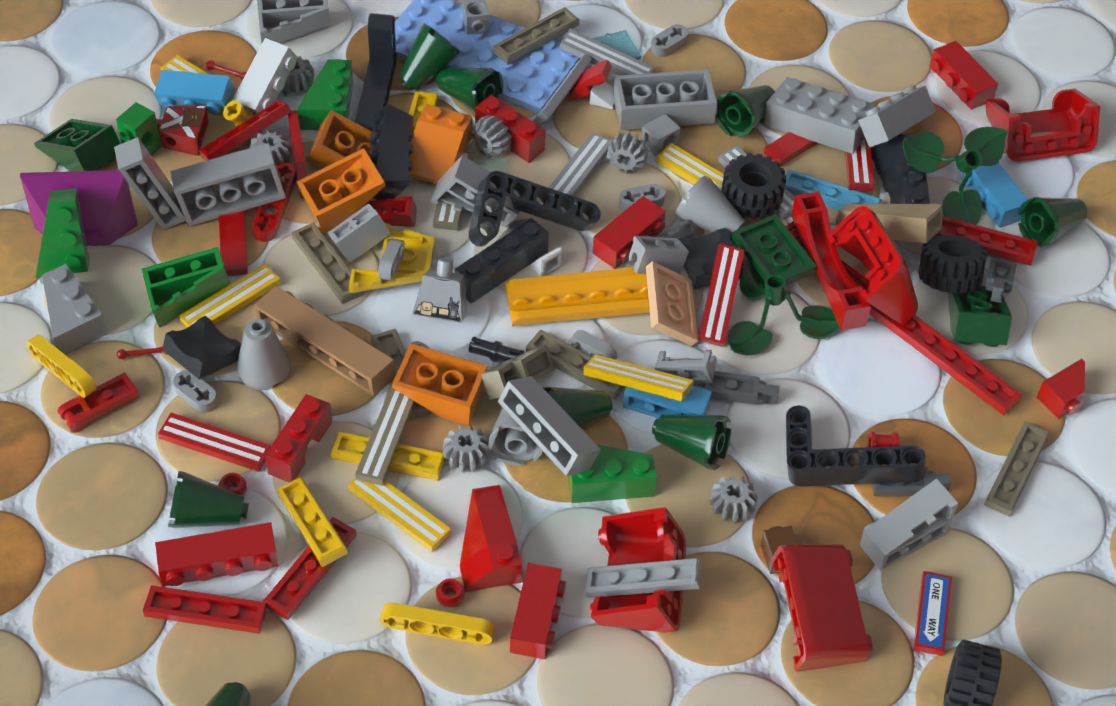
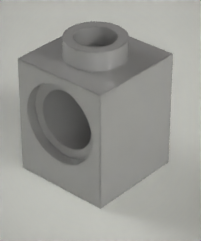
[462,0,490,35]
[641,114,680,157]

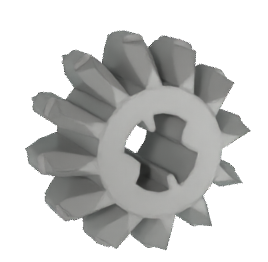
[282,56,315,95]
[471,115,512,158]
[250,130,292,165]
[606,131,649,174]
[443,424,489,472]
[709,474,758,524]

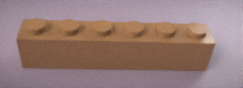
[254,286,396,396]

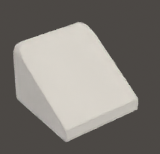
[590,82,615,109]
[531,247,562,276]

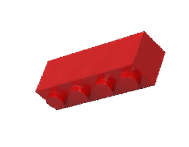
[155,522,278,587]

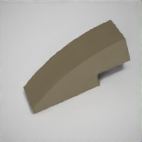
[481,345,555,400]

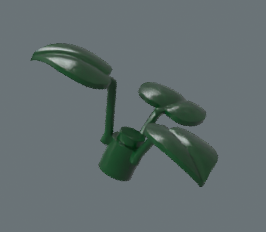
[903,127,1007,225]
[728,261,840,356]

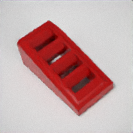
[363,196,417,227]

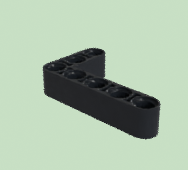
[355,13,397,131]
[469,171,601,247]
[786,405,926,486]

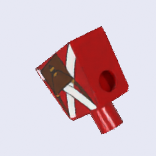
[156,105,209,156]

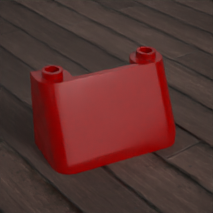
[986,88,1100,162]
[827,206,918,325]
[590,507,686,633]
[771,544,873,672]

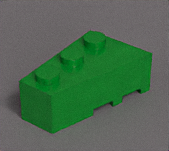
[297,59,353,130]
[35,188,90,278]
[142,247,230,327]
[568,444,657,503]

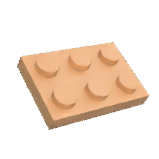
[646,261,698,346]

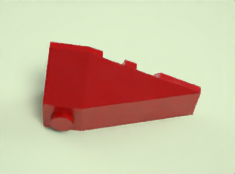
[460,485,522,592]

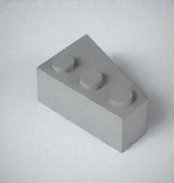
[257,0,330,44]
[431,156,520,227]
[42,264,107,355]
[860,479,958,570]

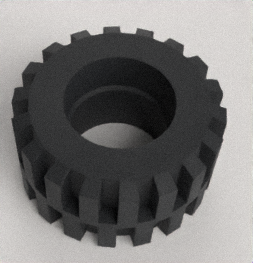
[721,153,787,220]
[918,235,987,294]
[943,639,1002,706]

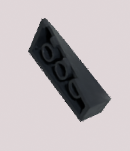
[367,104,413,200]
[871,134,930,204]
[454,218,549,304]

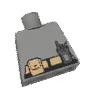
[413,258,467,323]

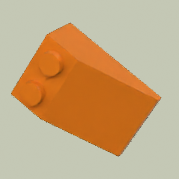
[408,104,473,184]
[306,110,372,169]
[297,148,385,234]
[392,343,487,426]

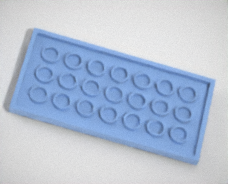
[395,0,581,114]

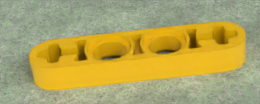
[26,334,97,398]
[379,603,495,645]

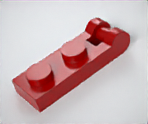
[57,372,140,433]

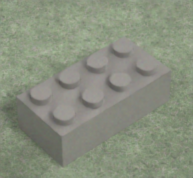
[613,69,717,130]
[765,77,875,154]
[170,143,286,226]

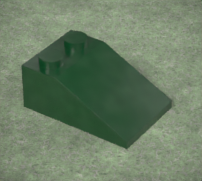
[34,119,121,171]
[948,286,1012,347]

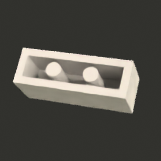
[232,38,298,115]

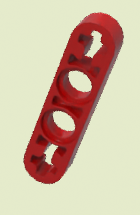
[253,163,297,242]

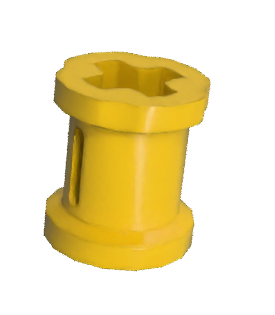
[223,100,254,126]

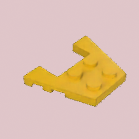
[349,223,434,293]

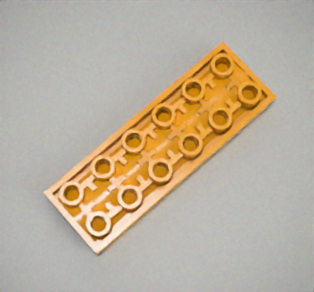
[505,268,650,326]

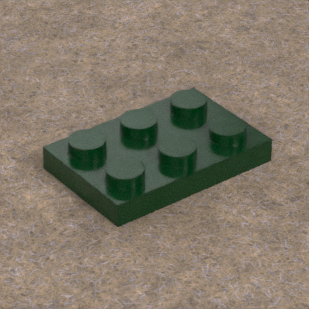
[732,214,817,285]

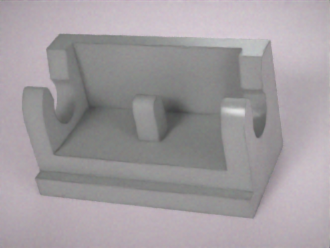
[328,204,391,263]
[629,236,689,274]
[654,350,717,384]

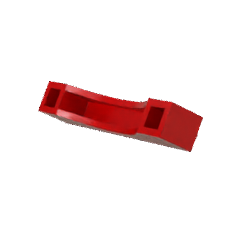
[791,191,871,331]

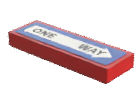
[913,571,952,656]

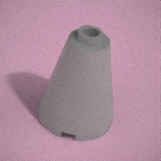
[675,176,746,241]
[237,319,291,390]
[488,407,543,466]

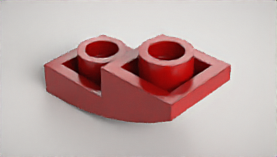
[568,60,612,100]

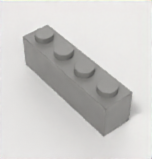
[858,85,936,147]
[114,137,186,230]
[498,376,601,476]

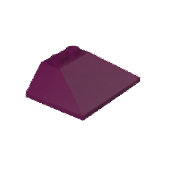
[20,170,137,246]

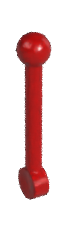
[206,60,247,81]
[116,346,168,360]

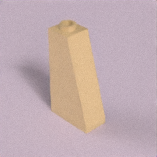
[836,204,942,243]

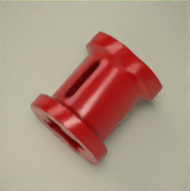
[868,432,900,447]

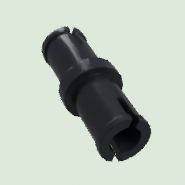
[468,336,524,362]

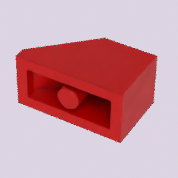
[1037,358,1085,419]

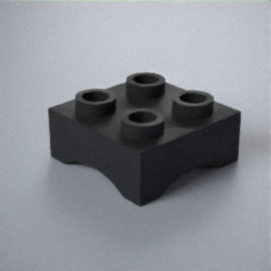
[678,228,744,289]
[163,316,241,379]

